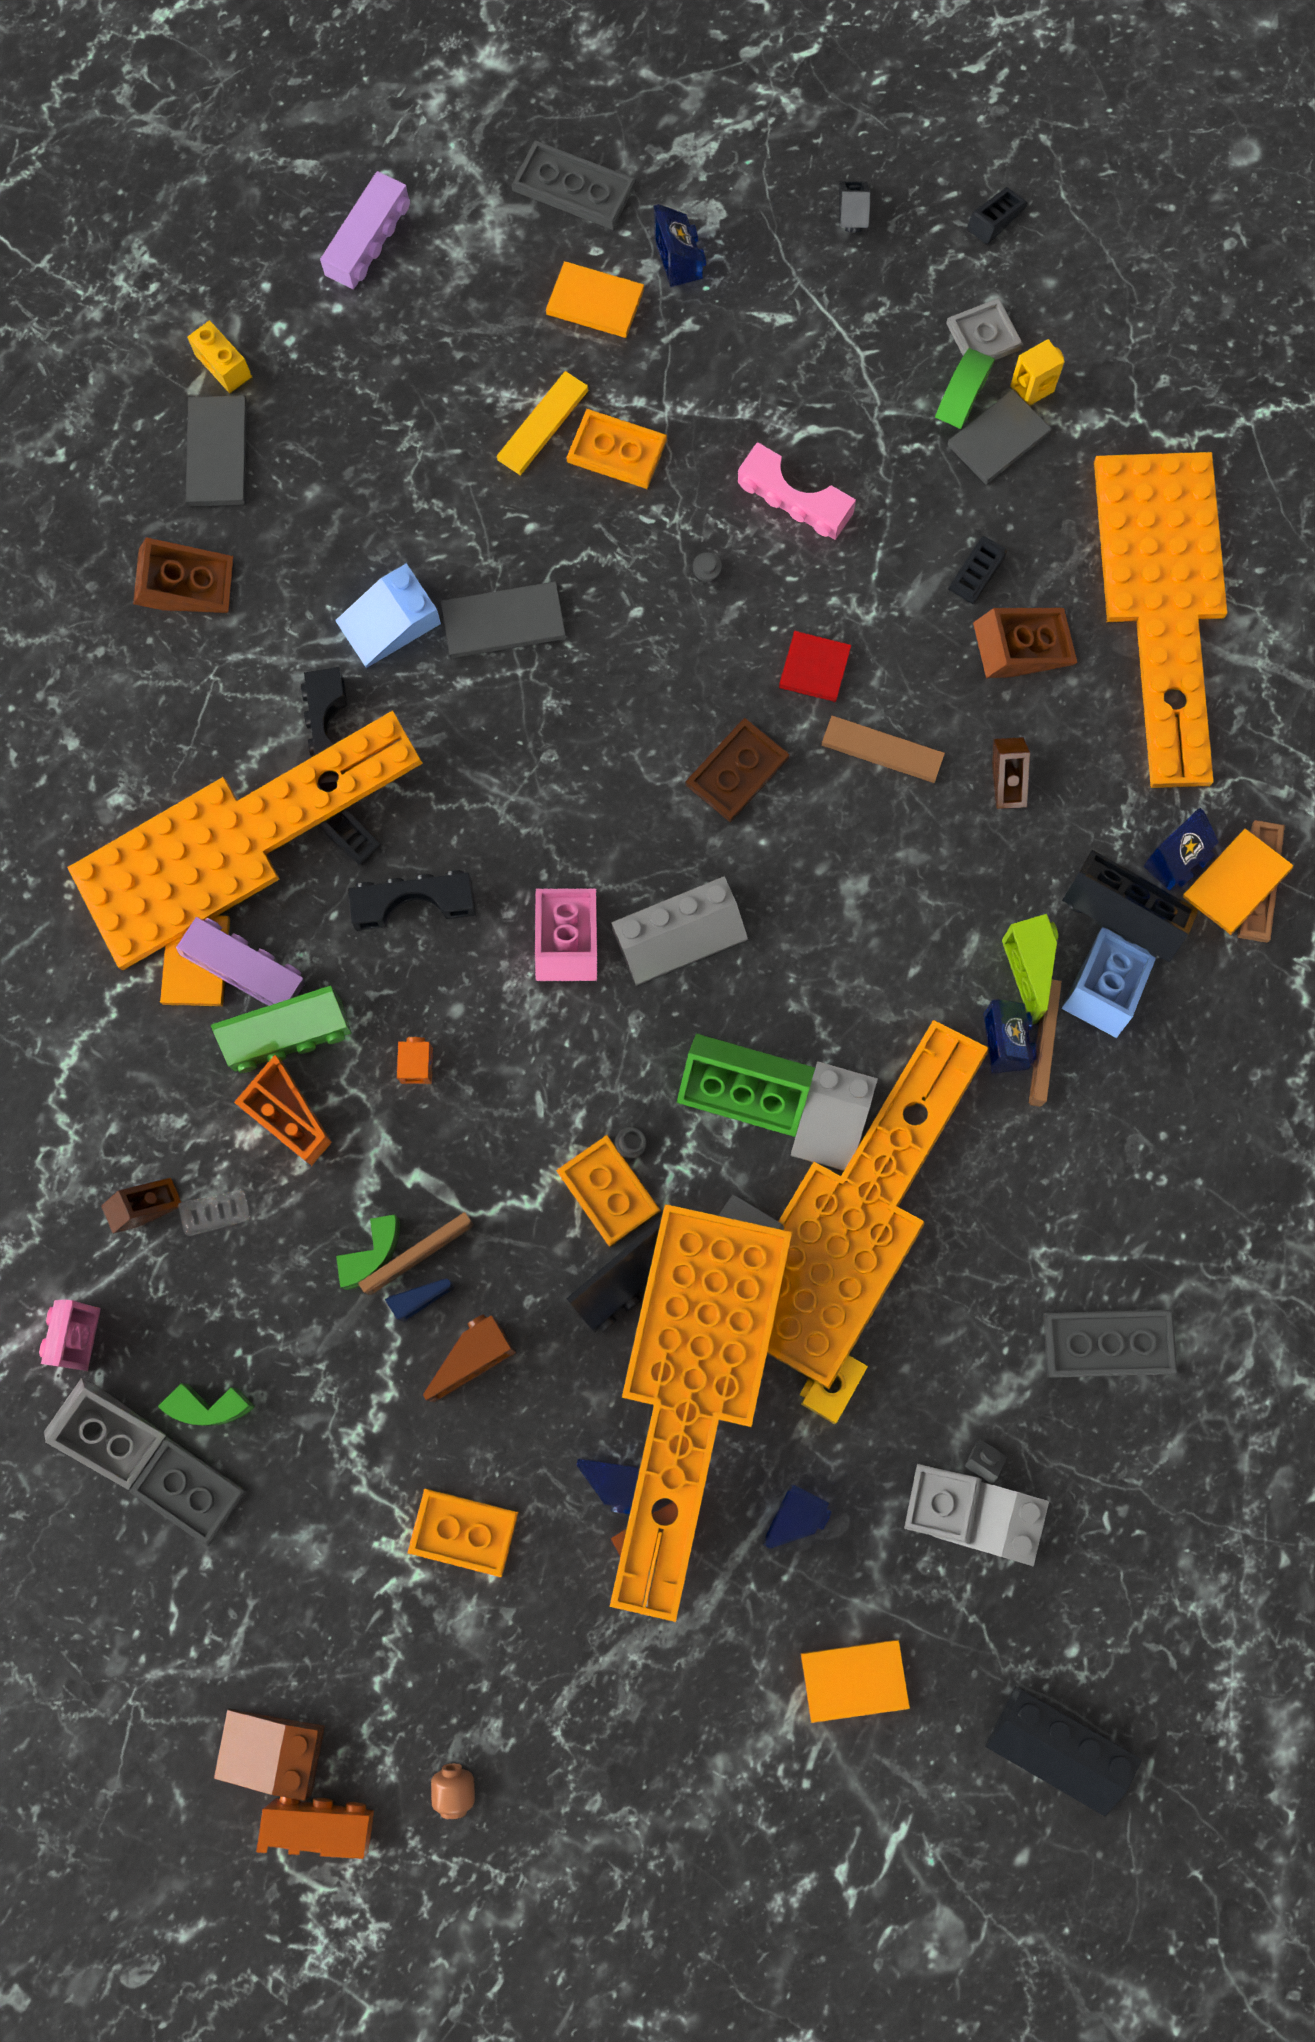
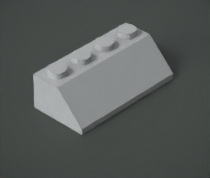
[611,876,748,986]

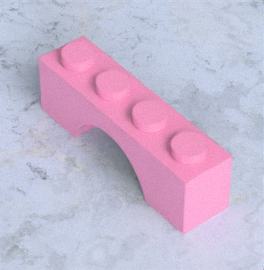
[738,442,856,540]

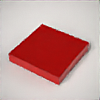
[779,631,851,702]

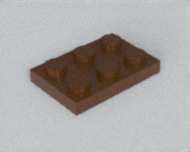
[685,718,790,823]

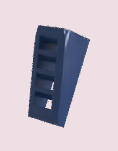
[385,1279,455,1322]

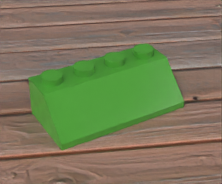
[211,986,352,1073]
[676,1034,815,1137]

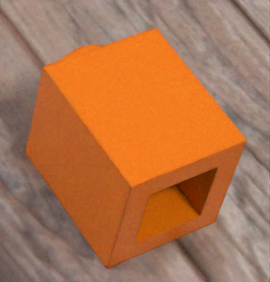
[397,1037,433,1084]

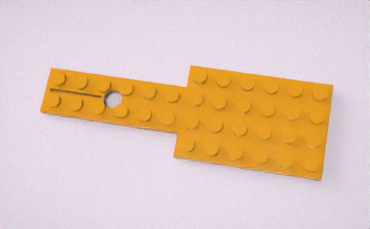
[1094,452,1227,788]
[67,710,423,970]
[767,1020,988,1389]
[610,1204,792,1622]

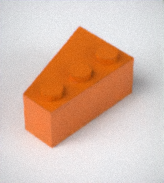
[234,1055,332,1166]
[256,1797,374,1859]

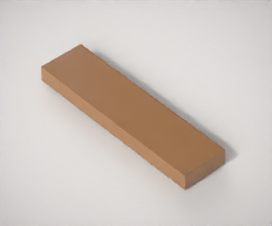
[822,716,945,783]
[1237,820,1285,943]
[1029,980,1062,1107]
[358,1212,474,1295]

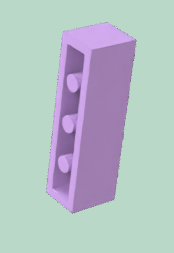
[320,171,410,290]
[176,917,304,1006]

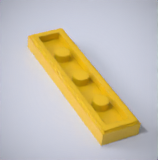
[497,371,588,476]

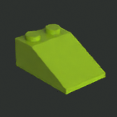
[1002,914,1058,1025]

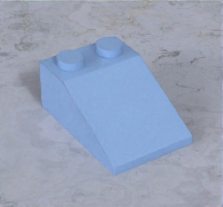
[336,563,441,668]
[1061,927,1156,1038]

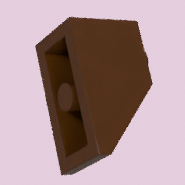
[992,737,1030,809]
[101,1177,183,1234]

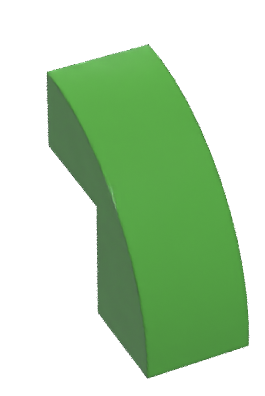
[935,348,995,429]
[336,1215,400,1290]
[158,1383,255,1426]

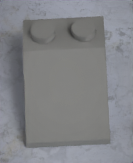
[790,1061,878,1172]
[44,1378,166,1490]
[933,1482,1049,1566]

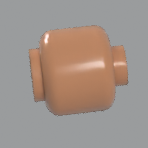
[431,1763,475,1819]

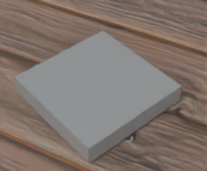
[946,298,1023,360]
[904,1464,982,1544]

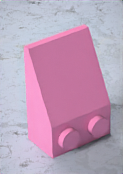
[535,889,597,981]
[39,1300,101,1371]

